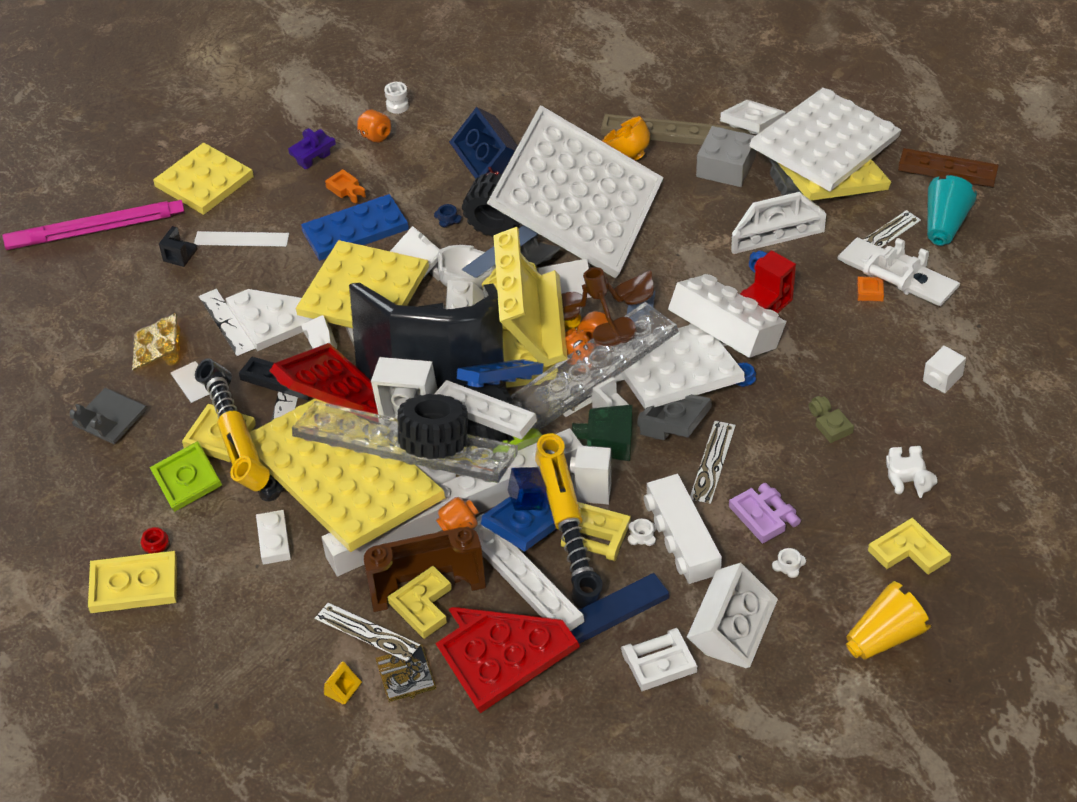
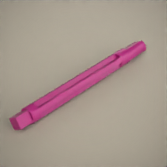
[2,200,185,250]

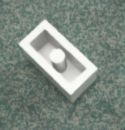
[570,446,611,504]

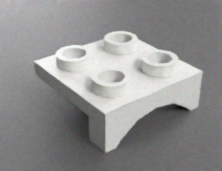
[390,226,440,278]

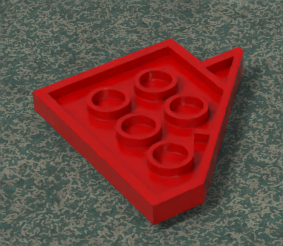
[270,343,380,422]
[435,607,580,713]

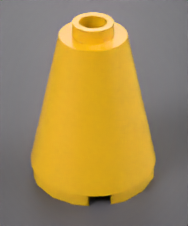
[846,581,931,660]

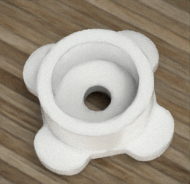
[628,519,656,546]
[772,548,806,578]

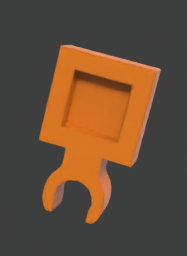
[325,169,366,203]

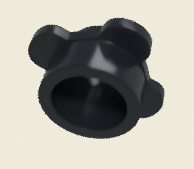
[256,474,285,502]

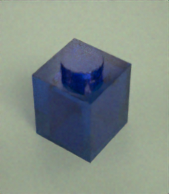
[507,467,546,511]

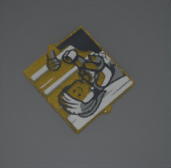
[375,645,436,702]

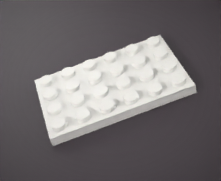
[750,88,901,191]

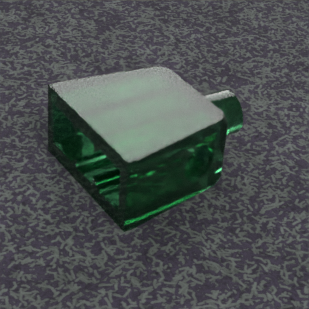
[572,405,633,461]

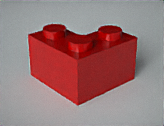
[740,250,796,313]

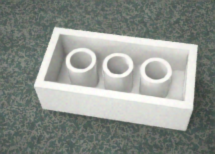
[668,274,787,358]

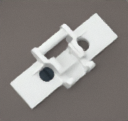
[838,237,960,306]

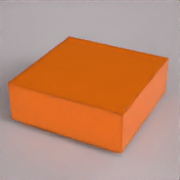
[857,277,884,301]

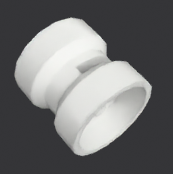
[384,82,409,114]

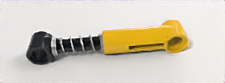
[195,358,270,491]
[535,433,603,608]

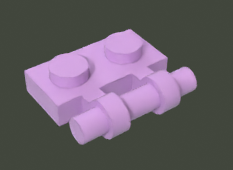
[729,483,801,544]

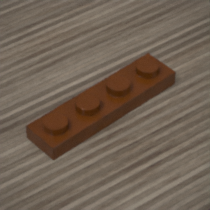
[898,148,999,187]

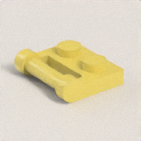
[561,502,631,561]

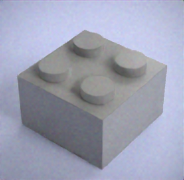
[696,126,756,187]

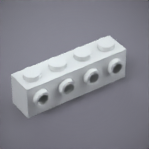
[644,474,722,584]

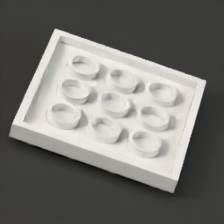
[608,323,745,409]

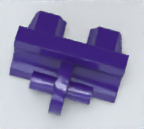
[288,128,336,169]

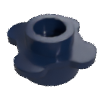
[434,204,462,227]

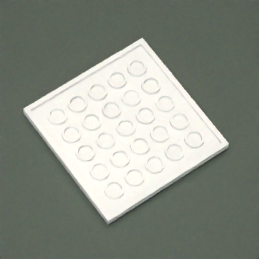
[487,105,663,278]

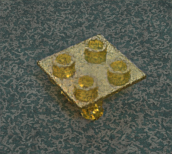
[132,313,181,371]

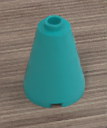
[927,175,977,246]

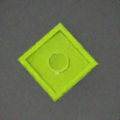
[150,441,222,512]

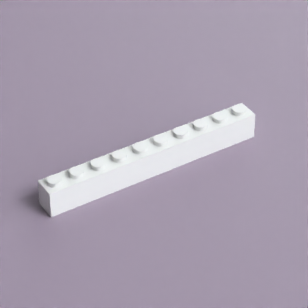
[322,428,583,577]

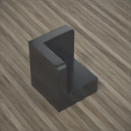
[159,226,198,267]

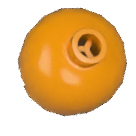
[602,116,650,160]

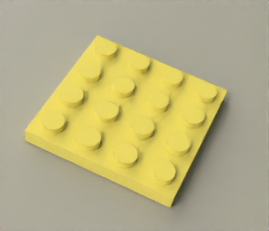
[777,159,891,201]
[296,240,429,328]

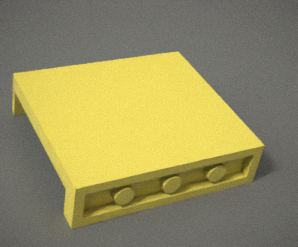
[493,227,568,367]

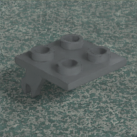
[70,388,147,444]

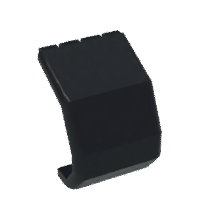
[349,282,504,390]

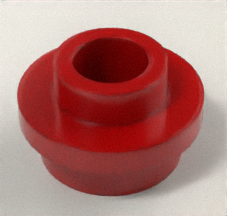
[140,527,169,554]

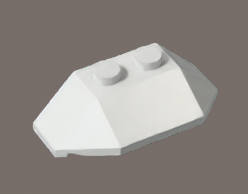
[731,192,826,254]

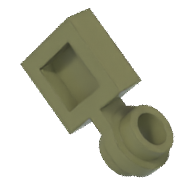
[809,396,854,443]

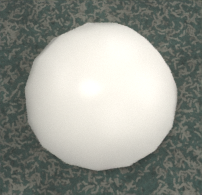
[438,245,496,289]

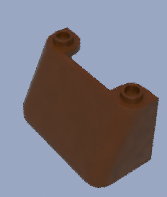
[364,527,486,612]

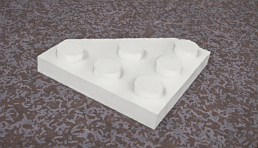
[226,289,312,351]

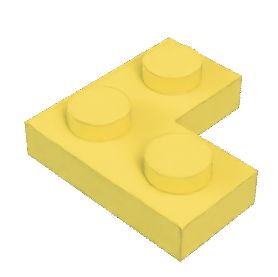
[868,518,951,574]
[388,566,452,639]

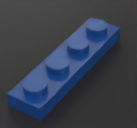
[457,359,544,387]

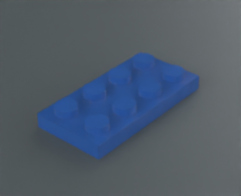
[301,194,409,261]

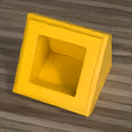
[324,662,362,704]

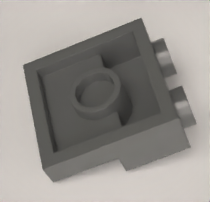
[637,394,712,440]

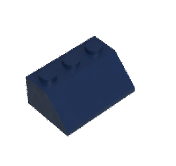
[449,107,518,179]

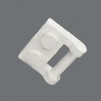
[621,628,697,691]

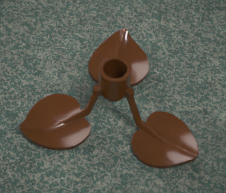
[561,267,654,346]

